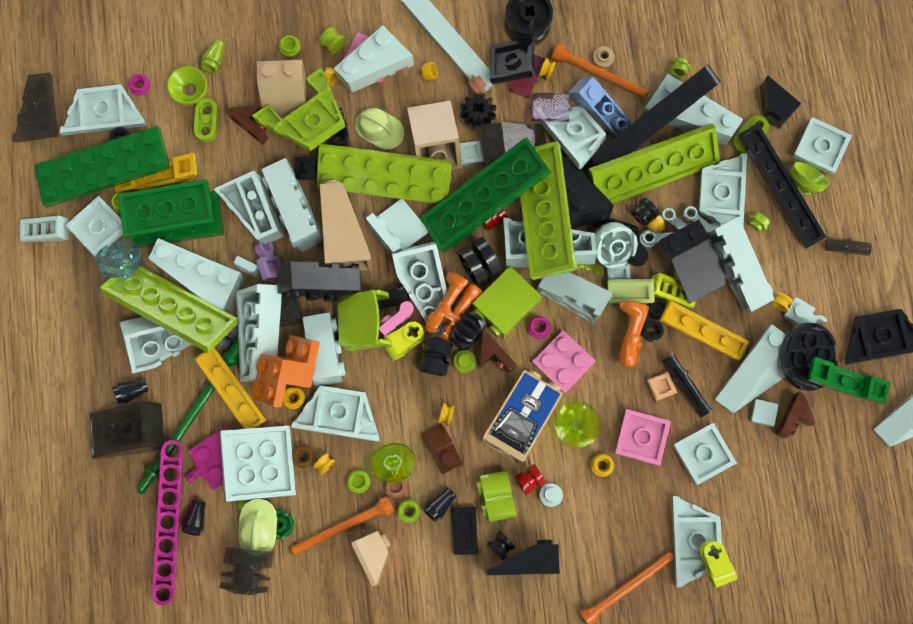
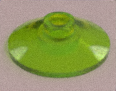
[555,402,601,448]
[370,443,416,483]

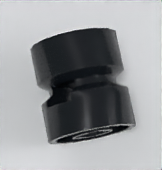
[418,338,453,376]

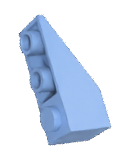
[567,77,632,137]

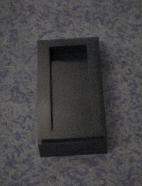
[453,507,478,555]

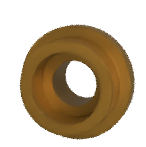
[292,445,315,468]

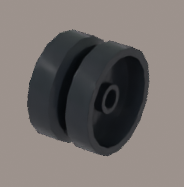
[504,0,553,45]

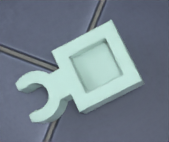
[783,297,827,325]

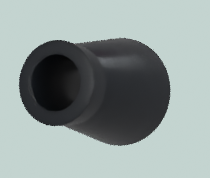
[377,284,410,309]
[112,379,149,404]
[423,487,457,522]
[181,500,206,536]

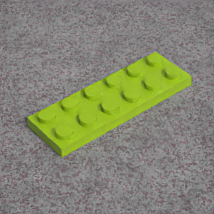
[589,123,720,204]
[520,141,577,280]
[316,144,453,204]
[100,260,238,353]

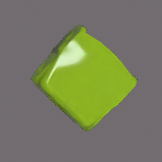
[337,290,392,352]

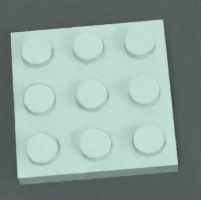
[219,426,296,502]

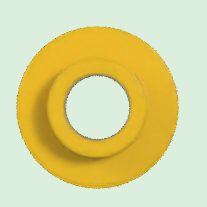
[283,386,305,409]
[591,454,614,477]

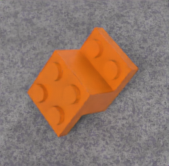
[252,335,320,407]

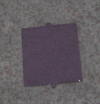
[529,93,572,122]

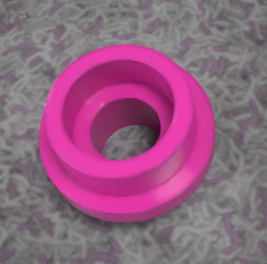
[128,74,151,96]
[528,316,550,339]

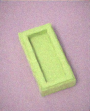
[608,279,655,303]

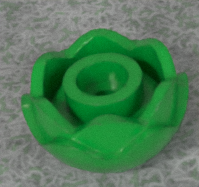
[276,509,294,539]

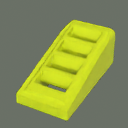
[652,273,696,309]

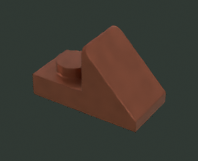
[227,105,268,145]
[480,331,516,374]
[775,391,816,439]
[422,424,463,475]

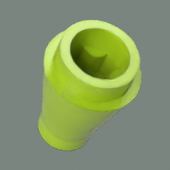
[200,40,225,74]

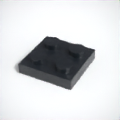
[490,37,535,85]

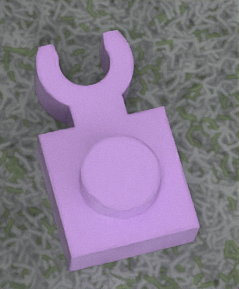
[255,242,282,281]

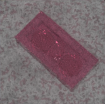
[509,55,546,99]

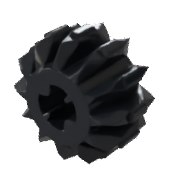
[460,92,497,130]
[450,312,486,351]

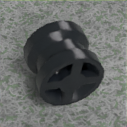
[630,197,659,226]
[487,530,516,560]

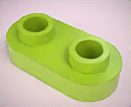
[194,98,218,143]
[732,115,769,154]

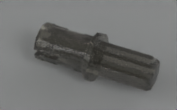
[825,237,872,256]

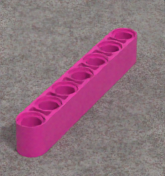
[152,440,184,606]

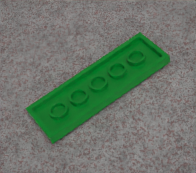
[34,126,170,208]
[420,137,552,253]

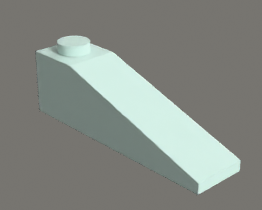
[392,242,451,336]
[119,317,193,374]
[715,325,786,414]
[873,393,913,447]

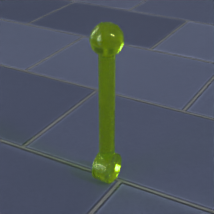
[576,264,601,273]

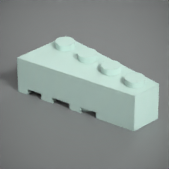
[642,74,743,145]
[262,158,324,252]
[503,217,597,269]
[707,217,774,313]
[236,284,282,382]

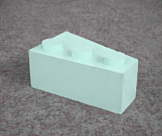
[334,25,414,93]
[214,171,285,245]
[537,272,613,325]
[303,312,346,387]

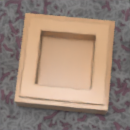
[646,372,677,402]

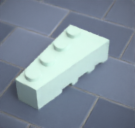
[148,238,244,313]

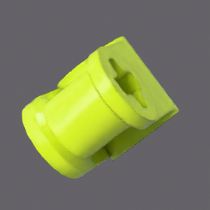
[383,322,425,361]
[699,541,737,589]

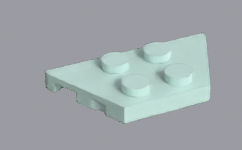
[60,84,146,136]
[534,106,606,169]
[698,153,747,225]
[291,386,380,442]
[671,496,722,587]

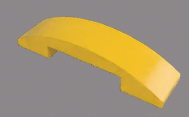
[115,153,197,193]

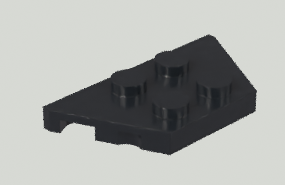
[844,309,913,365]

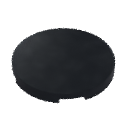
[780,323,838,391]

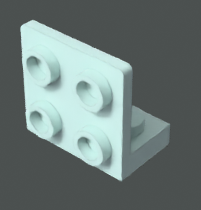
[366,199,428,256]

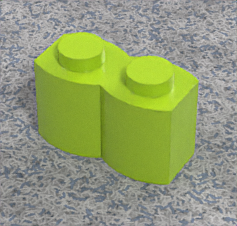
[476,470,517,523]

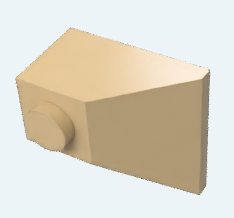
[351,531,391,587]

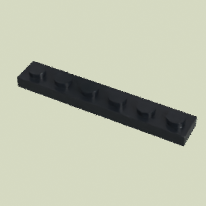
[737,123,827,249]

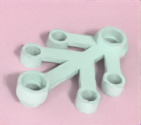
[639,206,720,249]

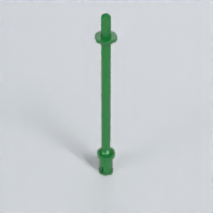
[137,336,239,494]

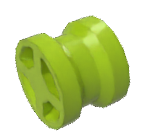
[318,27,346,55]

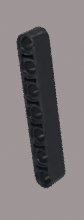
[587,64,722,168]

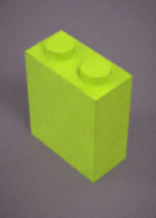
[472,266,543,339]

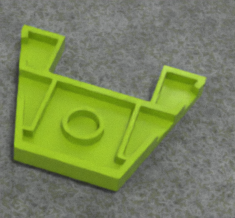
[252,68,345,151]

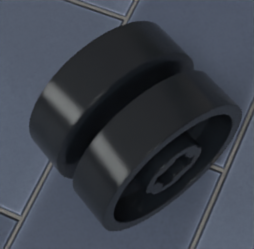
[457,237,502,286]

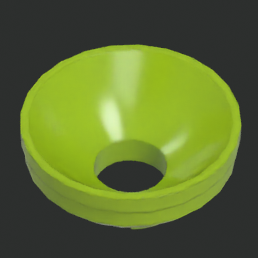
[167,66,208,106]
[790,162,829,195]

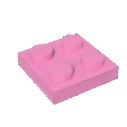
[532,330,596,394]
[614,409,671,466]

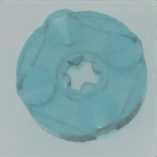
[95,241,143,279]

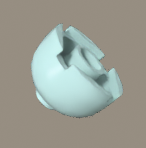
[595,222,638,268]

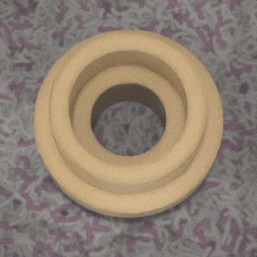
[593,46,615,68]

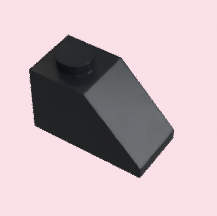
[760,75,802,129]

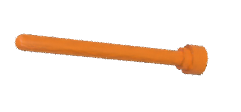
[551,43,649,98]
[290,495,395,555]
[578,552,674,624]

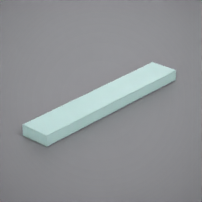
[400,0,495,94]

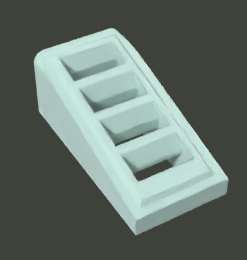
[20,216,69,242]

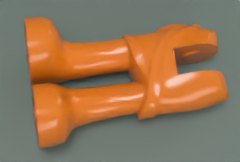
[425,271,483,341]
[618,301,649,367]

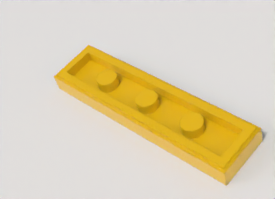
[659,300,749,362]
[194,348,266,429]

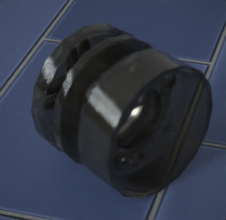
[219,547,274,595]

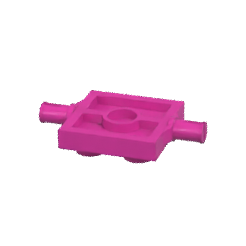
[184,426,231,490]

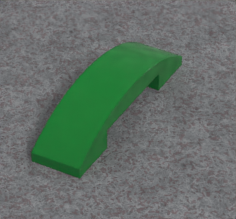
[808,357,891,404]

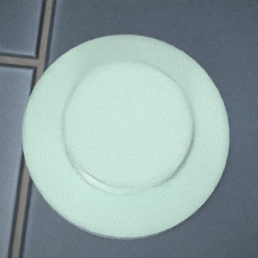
[539,484,563,507]

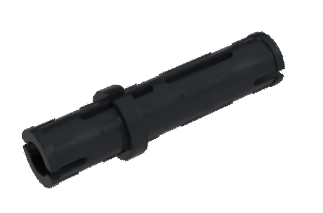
[662,353,712,418]

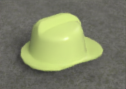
[355,108,405,150]
[238,499,277,556]

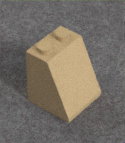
[257,60,308,119]
[407,101,462,170]

